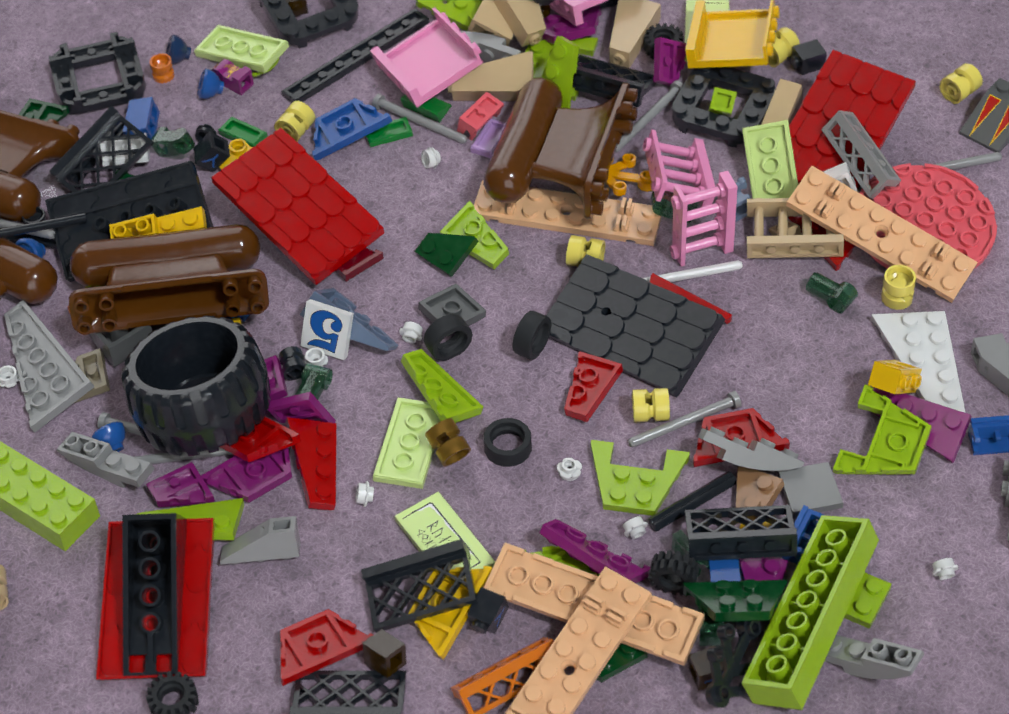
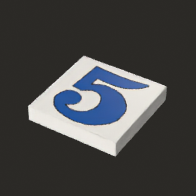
[300,299,354,360]

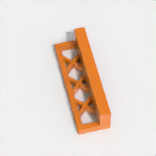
[450,637,566,714]

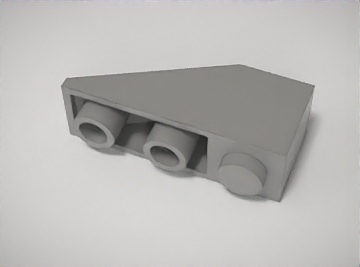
[971,333,1009,396]
[220,516,301,565]

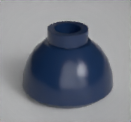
[166,34,191,64]

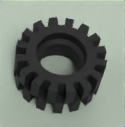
[644,23,684,59]
[648,550,700,595]
[146,671,199,714]

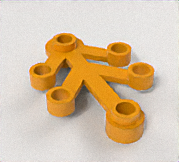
[606,153,652,196]

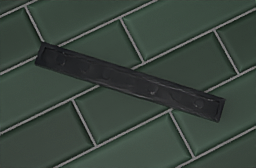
[282,8,430,103]

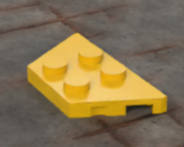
[408,566,492,660]

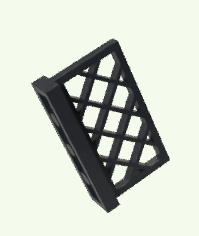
[572,54,656,108]
[49,105,154,192]
[685,505,797,561]
[361,539,478,633]
[290,671,406,714]

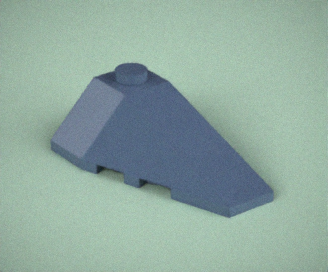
[300,288,399,351]

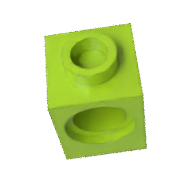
[709,87,737,117]

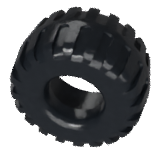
[121,316,271,456]

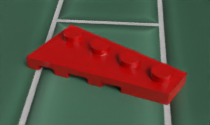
[285,417,337,510]

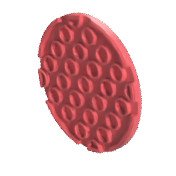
[860,163,997,269]

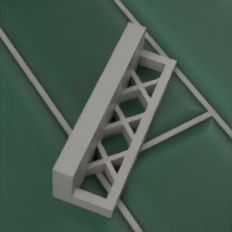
[821,110,901,199]

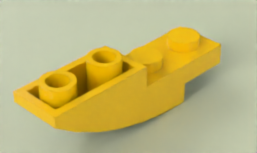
[109,206,207,239]

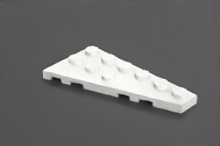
[871,311,968,433]

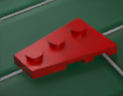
[564,351,623,422]

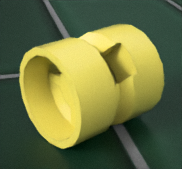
[768,27,800,67]
[939,63,983,104]
[274,101,315,142]
[566,235,605,267]
[881,265,916,310]
[632,388,670,422]

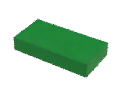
[218,116,268,147]
[366,117,413,148]

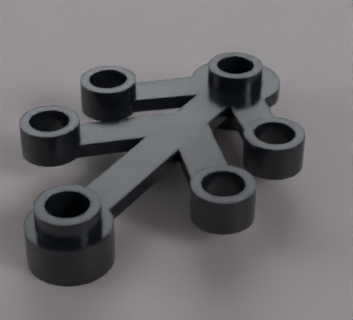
[705,620,761,708]

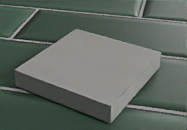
[778,462,843,517]

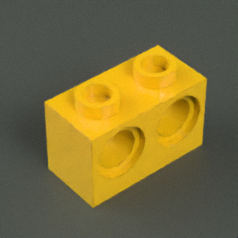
[868,360,922,394]

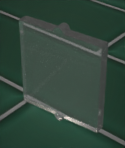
[31,166,69,201]

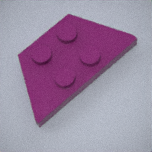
[542,5,601,44]
[201,447,292,503]

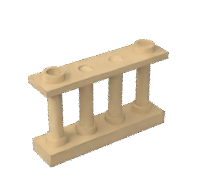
[747,198,844,258]

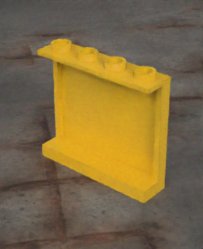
[685,0,780,68]

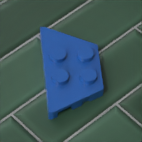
[312,98,393,161]

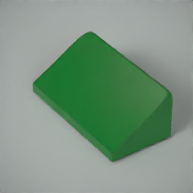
[400,95,451,123]

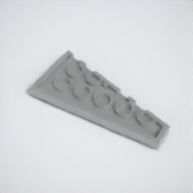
[4,300,94,433]

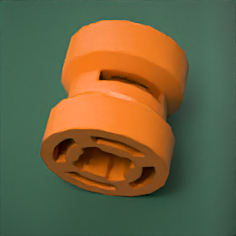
[150,53,174,83]

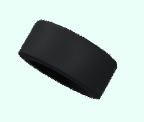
[512,311,552,360]
[423,314,473,361]
[484,418,532,467]

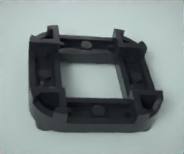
[259,0,358,48]
[49,32,146,115]
[672,67,776,148]

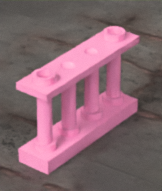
[643,129,715,207]
[669,171,738,267]

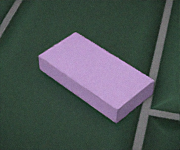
[470,119,506,158]

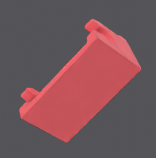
[457,92,504,141]

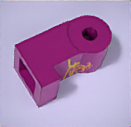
[211,59,254,95]

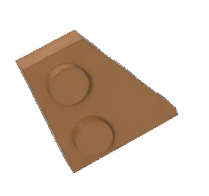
[736,466,784,521]

